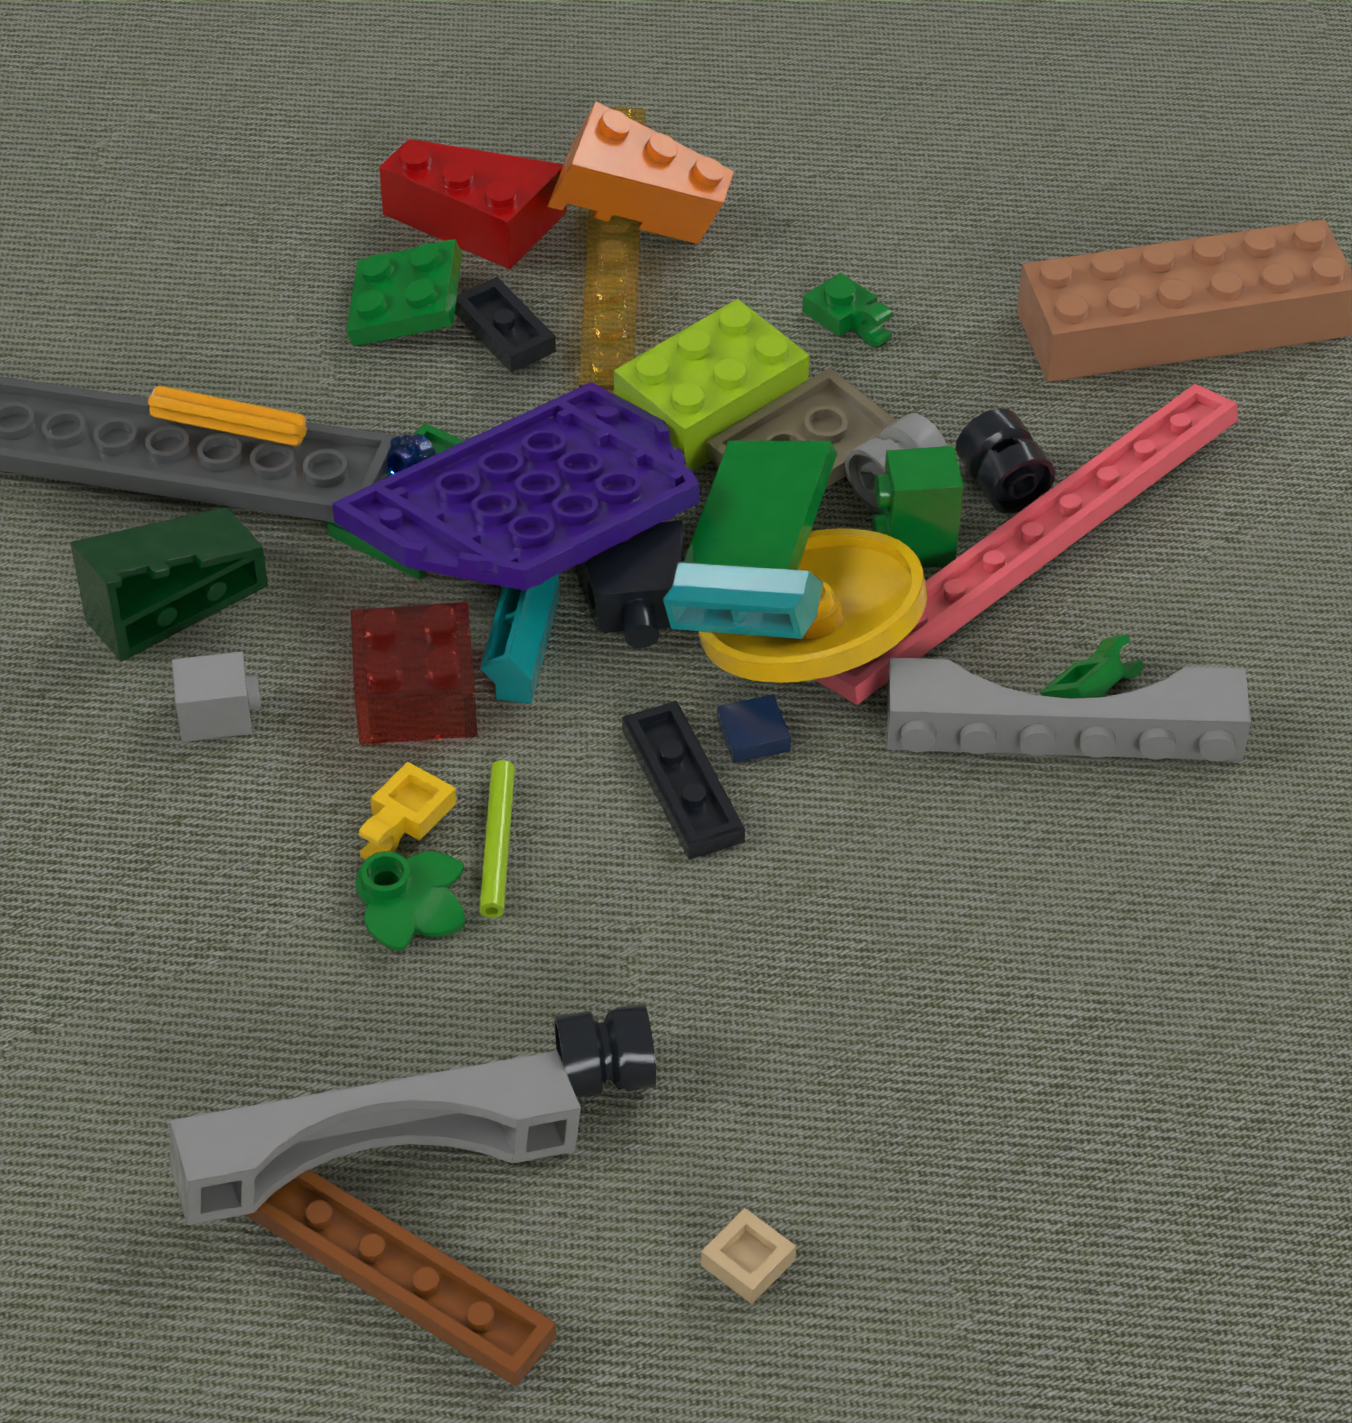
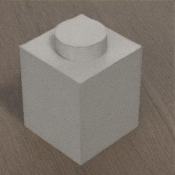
[172,651,262,742]

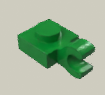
[803,272,892,348]
[1040,634,1144,699]

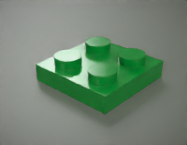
[346,239,462,346]

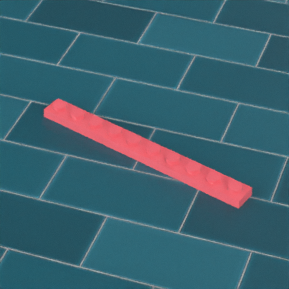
[815,384,1238,705]

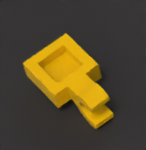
[359,761,456,860]

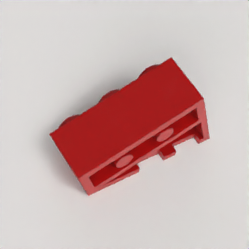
[379,139,567,270]

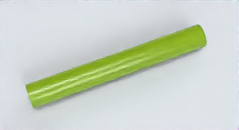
[479,760,515,918]

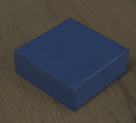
[717,694,791,763]

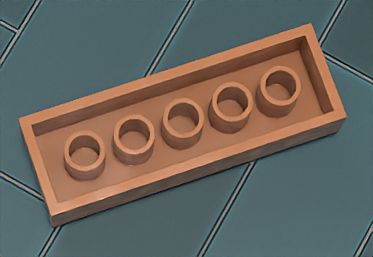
[1017,219,1352,382]

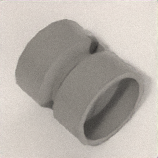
[845,413,948,513]

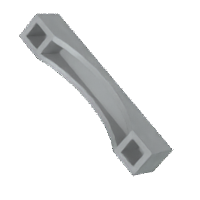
[886,657,1251,761]
[170,1051,581,1225]

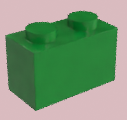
[872,446,963,568]

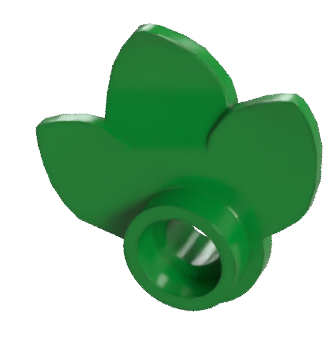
[355,851,465,951]

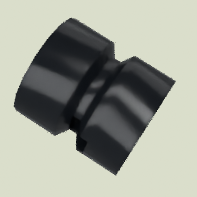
[955,408,1056,513]
[554,1004,656,1098]

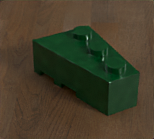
[70,507,268,662]

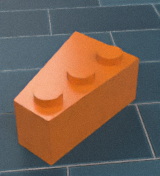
[548,101,734,244]

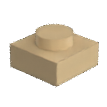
[701,1208,796,1304]

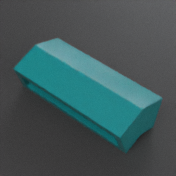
[663,562,823,639]
[480,574,560,704]

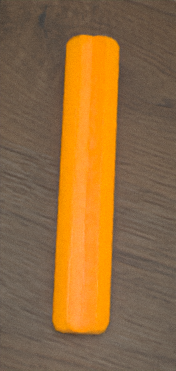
[148,385,307,447]

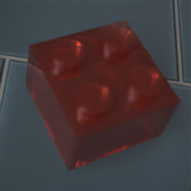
[350,602,478,745]

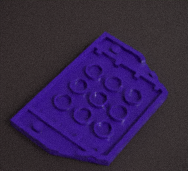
[332,382,699,591]

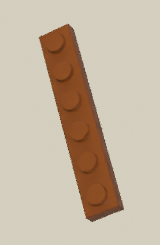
[245,1169,557,1387]

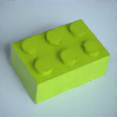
[613,298,810,472]

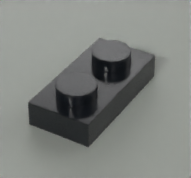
[455,277,556,373]

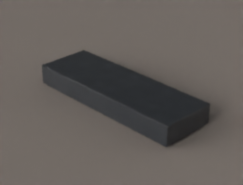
[622,701,745,860]

